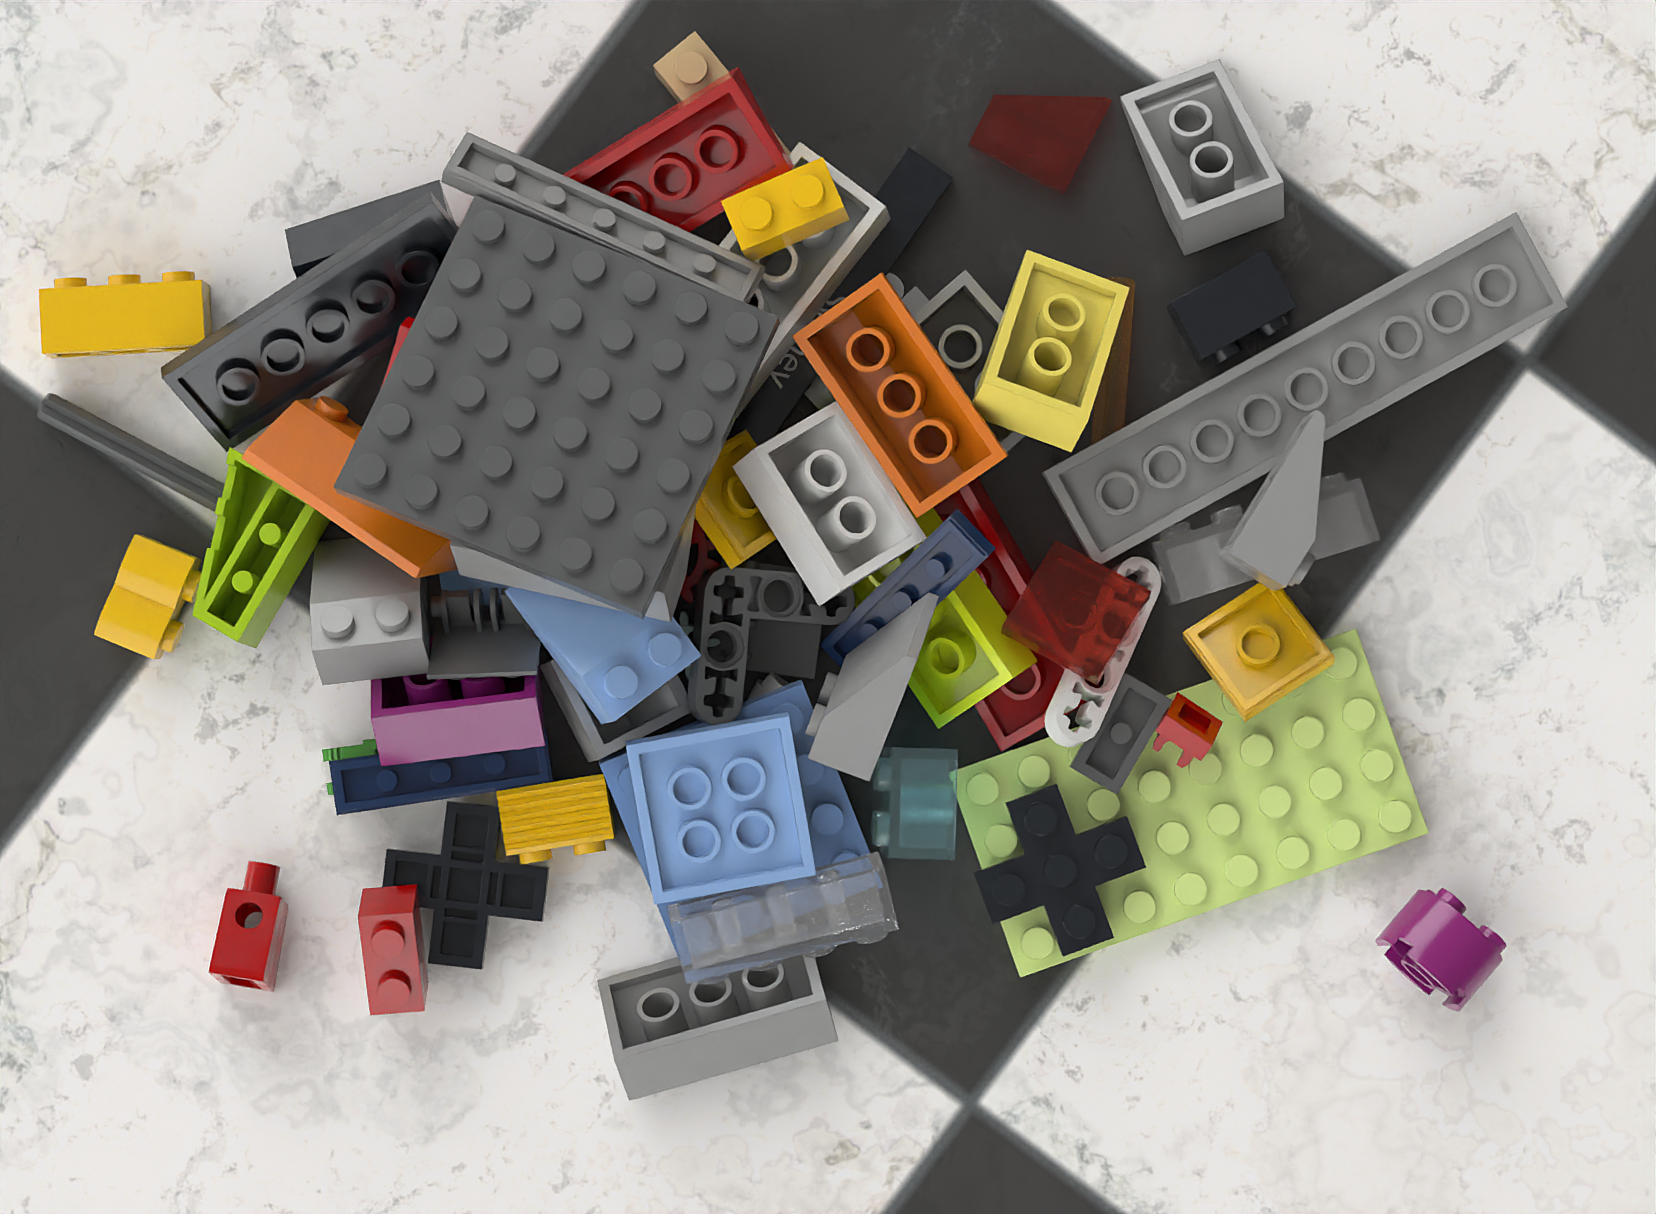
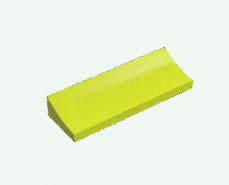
[851,484,1038,729]

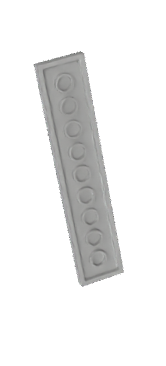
[1042,212,1568,567]

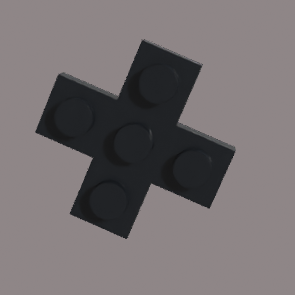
[973,784,1146,957]
[382,801,550,970]

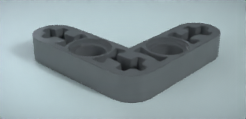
[687,566,855,725]

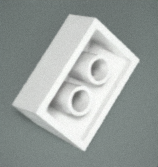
[733,401,927,606]

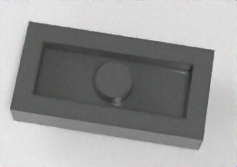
[1069,672,1172,794]

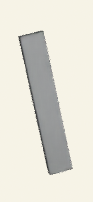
[441,132,765,304]

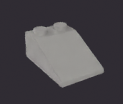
[1120,59,1285,256]
[1218,409,1326,591]
[310,538,431,685]
[805,593,939,781]

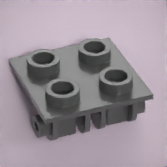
[709,558,825,679]
[427,588,542,680]

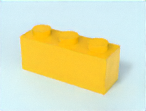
[38,271,212,359]

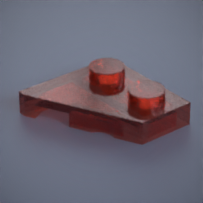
[968,95,1112,195]

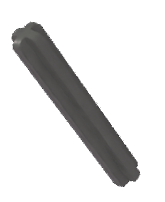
[37,393,225,512]

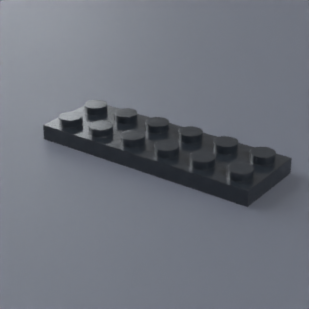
[161,192,459,452]

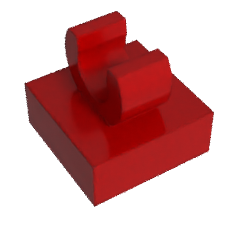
[1153,692,1223,768]

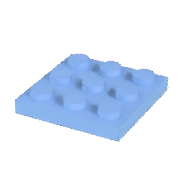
[625,712,816,905]

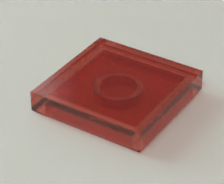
[1001,540,1151,685]

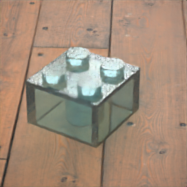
[871,746,958,860]

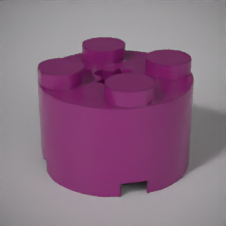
[1375,888,1507,1011]

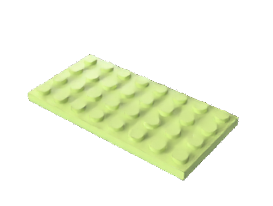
[948,629,1429,978]

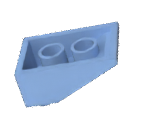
[504,586,701,724]

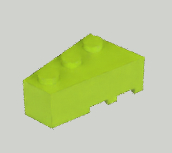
[192,447,331,648]

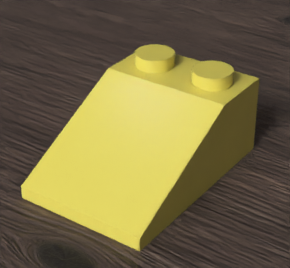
[972,250,1129,452]

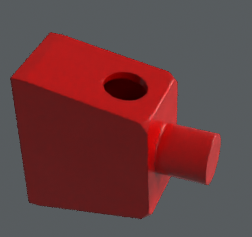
[208,861,288,992]

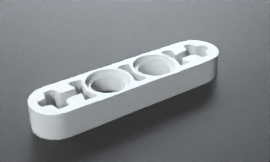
[1044,557,1161,747]

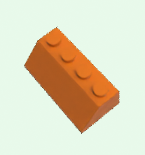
[792,272,1009,518]
[242,396,458,578]

